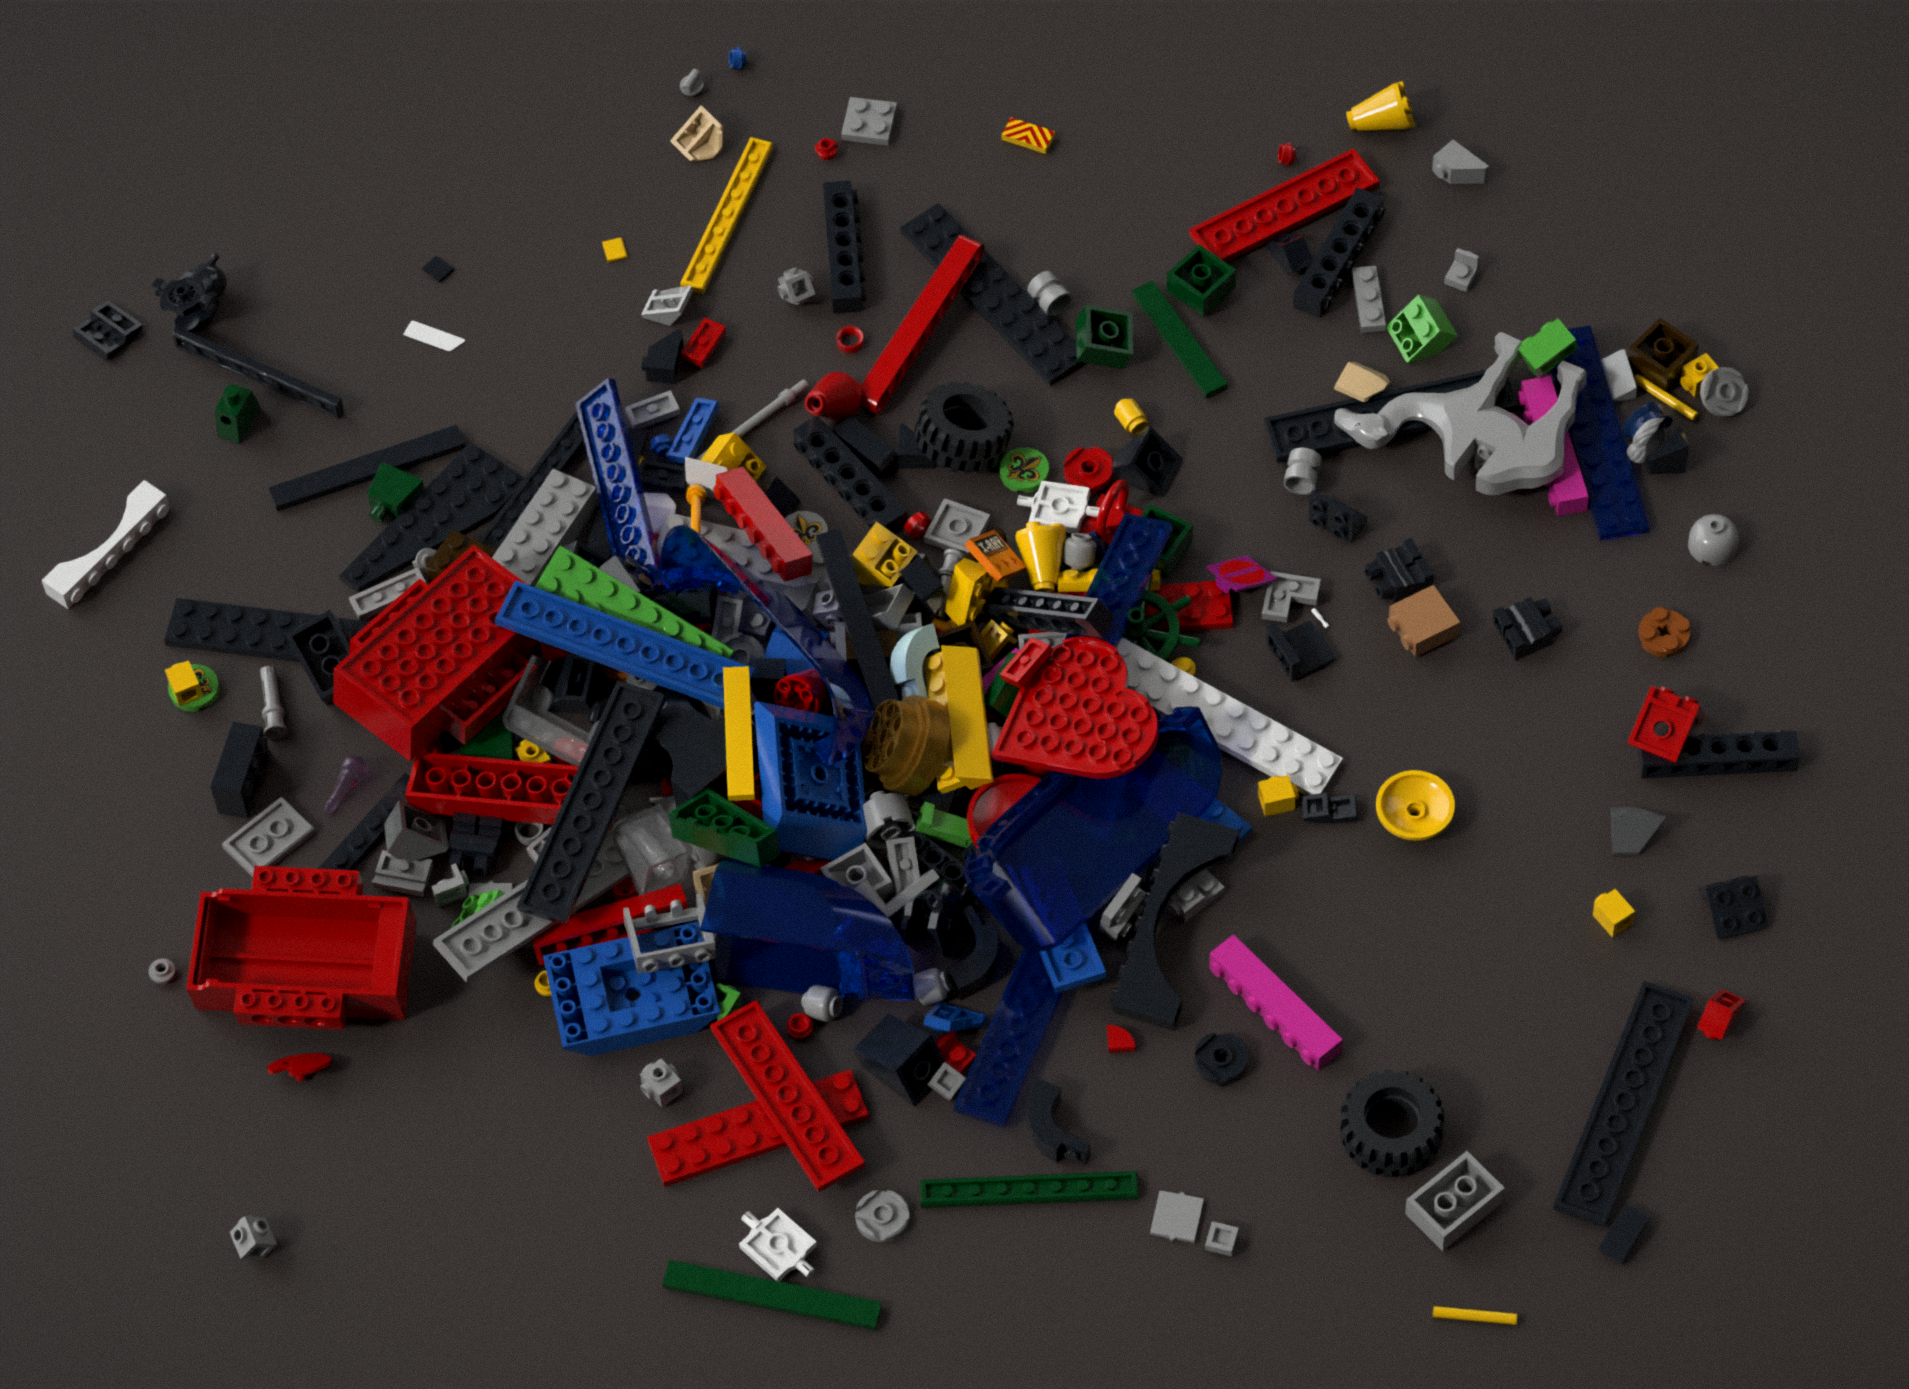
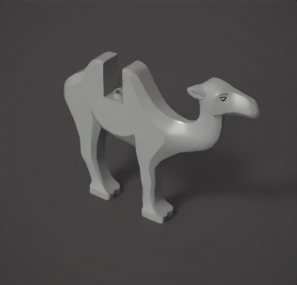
[1334,332,1586,495]

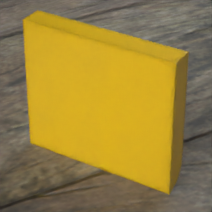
[602,238,628,263]

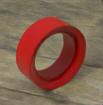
[836,326,864,354]
[904,511,932,539]

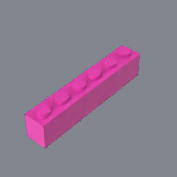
[1517,376,1589,516]
[1209,934,1343,1071]

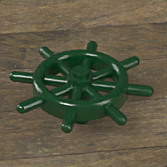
[1094,571,1201,662]

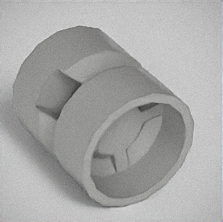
[1027,271,1073,317]
[1283,448,1321,495]

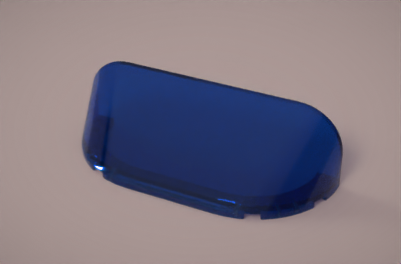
[656,525,873,766]
[964,706,1222,951]

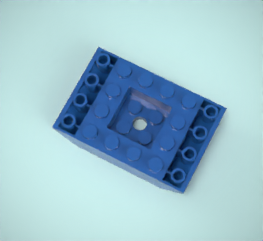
[754,701,867,861]
[543,921,720,1056]

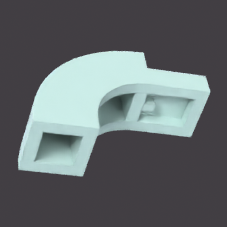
[890,623,940,699]

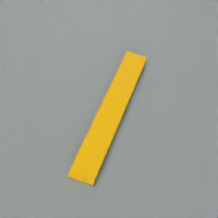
[680,137,773,295]

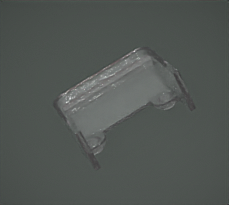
[502,655,599,766]

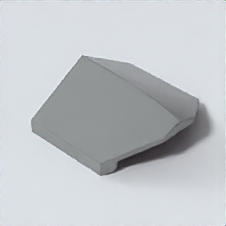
[641,286,693,326]

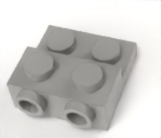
[1150,869,1225,922]
[1098,873,1146,942]

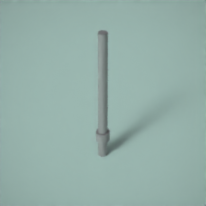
[696,379,809,460]

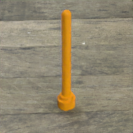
[686,484,706,544]

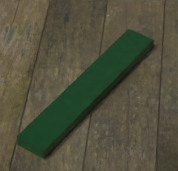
[1131,280,1227,399]

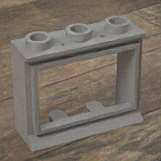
[623,893,716,974]

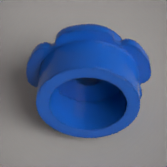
[729,47,747,70]
[650,434,673,456]

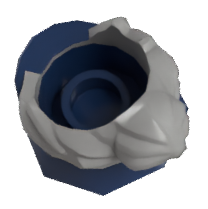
[1622,401,1673,463]

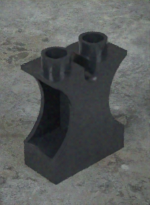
[638,685,760,808]

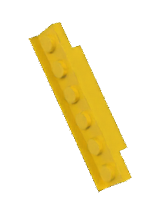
[924,645,994,794]

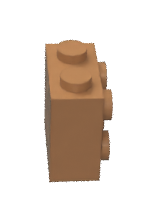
[1387,585,1460,657]

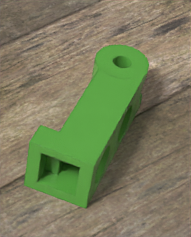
[915,802,972,848]

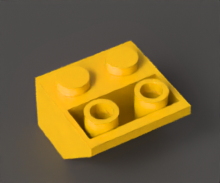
[700,432,767,482]
[850,521,917,587]
[944,558,993,626]

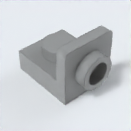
[1444,248,1480,292]
[431,863,469,907]

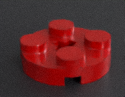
[1064,446,1114,495]

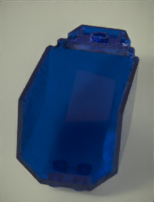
[700,859,916,1000]

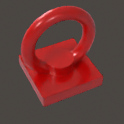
[1079,479,1144,555]

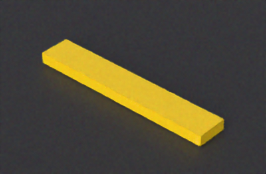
[723,666,755,801]

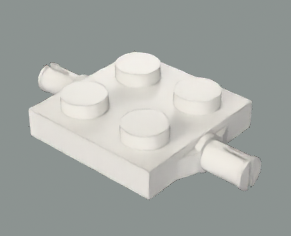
[1017,481,1100,533]
[739,1208,817,1281]

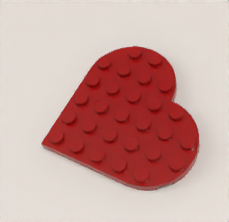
[992,636,1159,779]

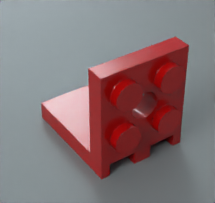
[1627,686,1704,764]

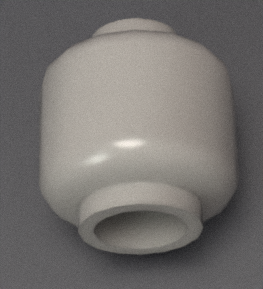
[1062,533,1097,572]
[910,968,951,1006]
[801,985,843,1022]

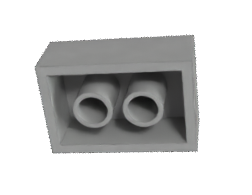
[1405,1151,1505,1251]

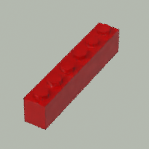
[713,467,813,582]
[532,883,692,966]

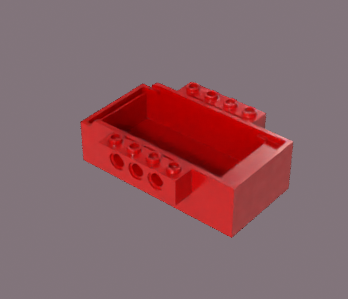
[333,545,538,762]
[186,866,417,1030]

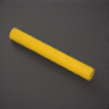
[1634,374,1698,421]
[1433,1306,1517,1325]

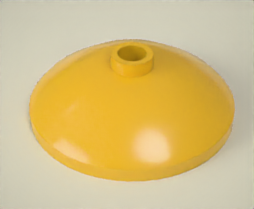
[1376,770,1455,841]

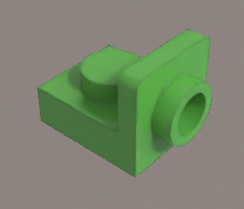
[715,983,742,1021]

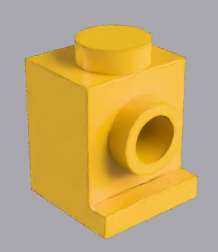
[515,739,551,764]

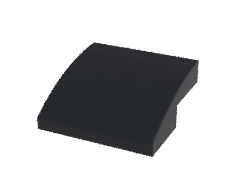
[72,300,143,360]

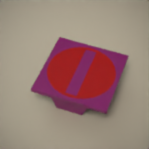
[1206,555,1277,594]

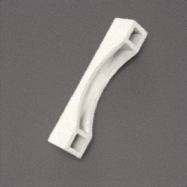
[41,480,170,609]

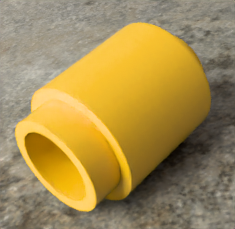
[1114,398,1148,435]

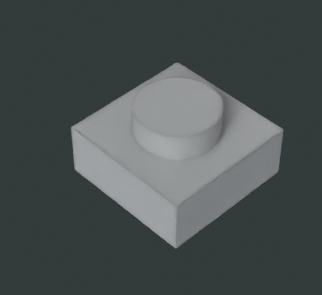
[927,1062,966,1101]
[1205,1221,1239,1256]

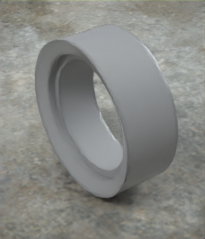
[515,822,544,845]

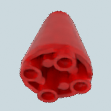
[805,372,862,421]
[774,666,835,713]

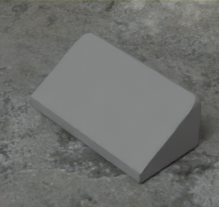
[1599,349,1637,402]

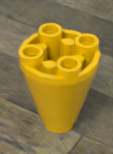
[1346,81,1415,131]
[1015,521,1066,593]

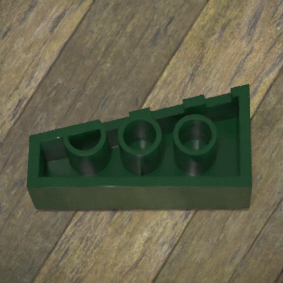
[668,788,780,868]

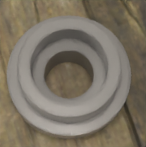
[149,959,175,984]

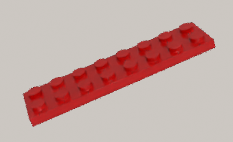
[1189,148,1380,262]
[1028,581,1233,638]
[710,1000,865,1193]
[647,1069,869,1187]

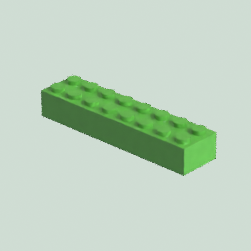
[535,546,738,660]

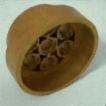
[861,695,950,797]

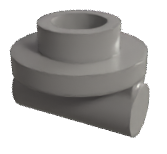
[680,69,704,96]
[412,548,436,573]

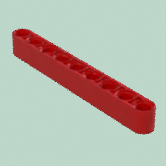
[860,235,985,414]

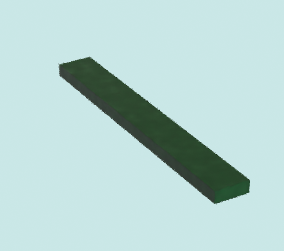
[920,1171,1139,1208]
[662,1260,882,1331]

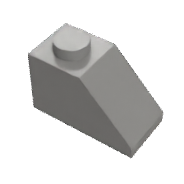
[1432,140,1489,184]

